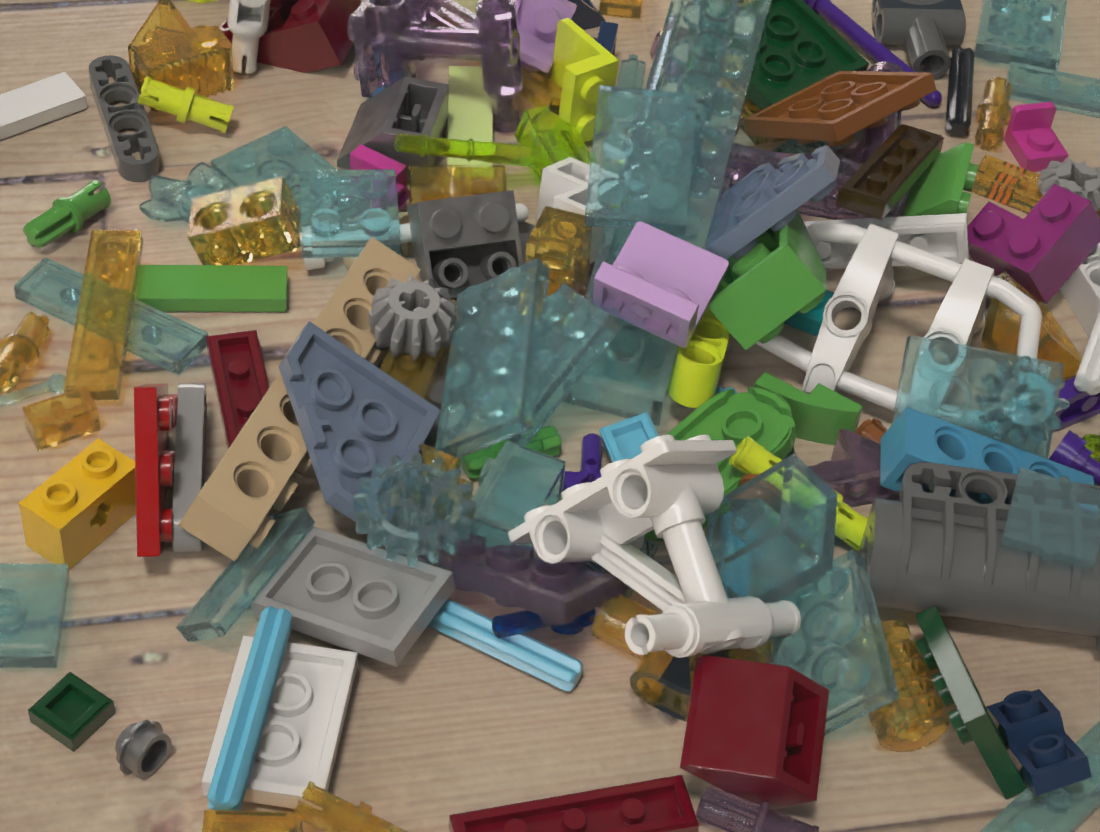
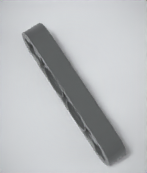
[89,55,160,182]

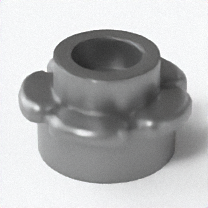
[115,720,172,778]

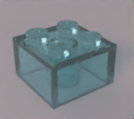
[706,454,837,604]

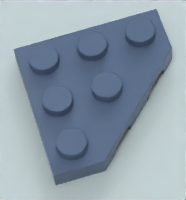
[705,145,840,260]
[279,321,441,533]

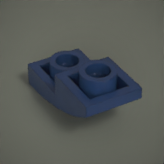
[986,689,1092,796]

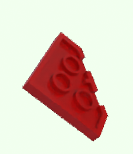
[134,383,178,557]

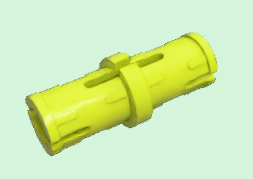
[137,76,234,134]

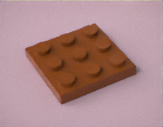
[743,71,936,146]

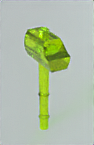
[394,107,598,186]

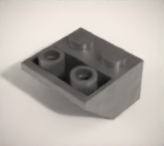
[337,77,449,184]
[407,190,527,298]

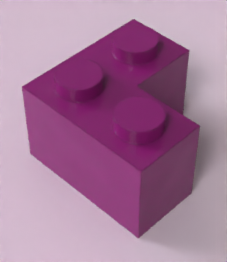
[967,183,1100,304]

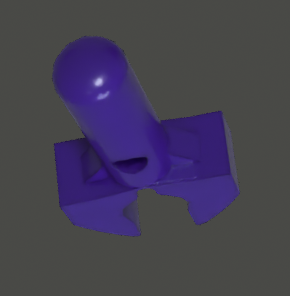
[562,433,602,492]

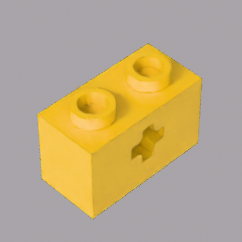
[19,438,136,573]

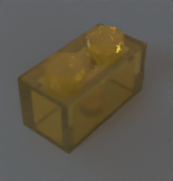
[22,386,101,451]

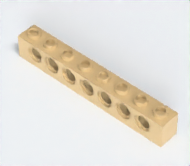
[178,237,421,561]

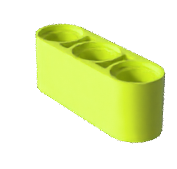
[669,307,731,408]

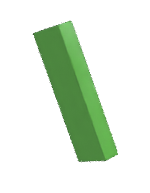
[136,265,288,312]

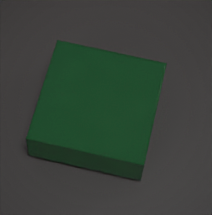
[28,672,115,752]

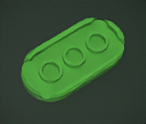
[644,387,796,541]

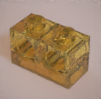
[187,176,300,265]

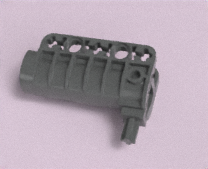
[855,462,1100,650]

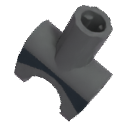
[871,0,966,79]

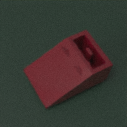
[209,0,368,73]

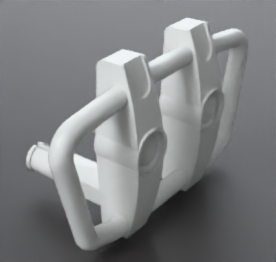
[755,222,1042,438]

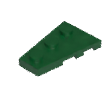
[915,606,1027,800]

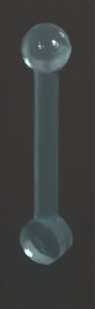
[0,373,68,407]

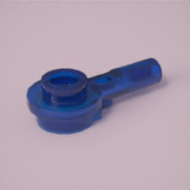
[492,589,596,639]

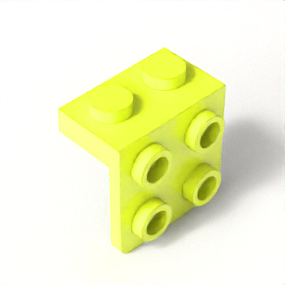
[550,18,619,149]

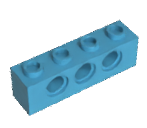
[880,406,1097,519]

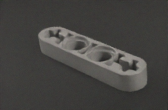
[172,383,207,552]

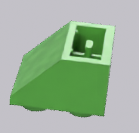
[896,142,979,217]

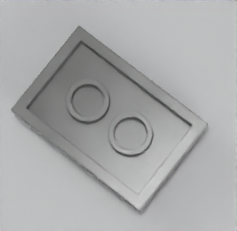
[250,526,456,667]

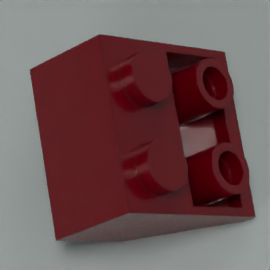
[680,655,829,812]

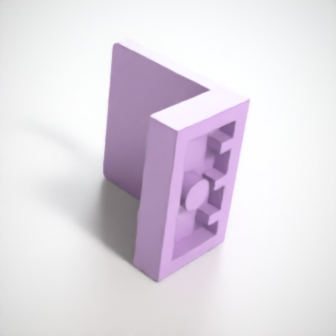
[469,0,577,73]
[592,221,729,349]

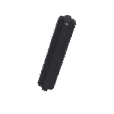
[946,46,975,137]

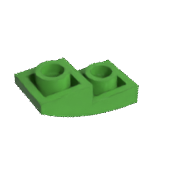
[754,372,863,447]

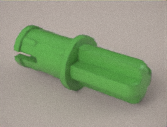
[23,180,111,248]

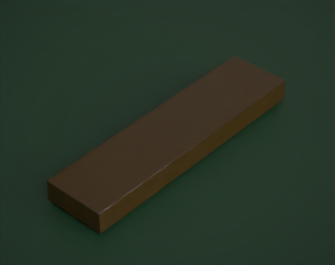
[835,124,944,220]

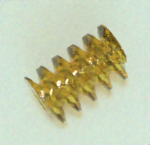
[845,620,950,752]

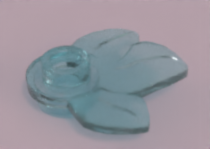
[139,162,226,226]

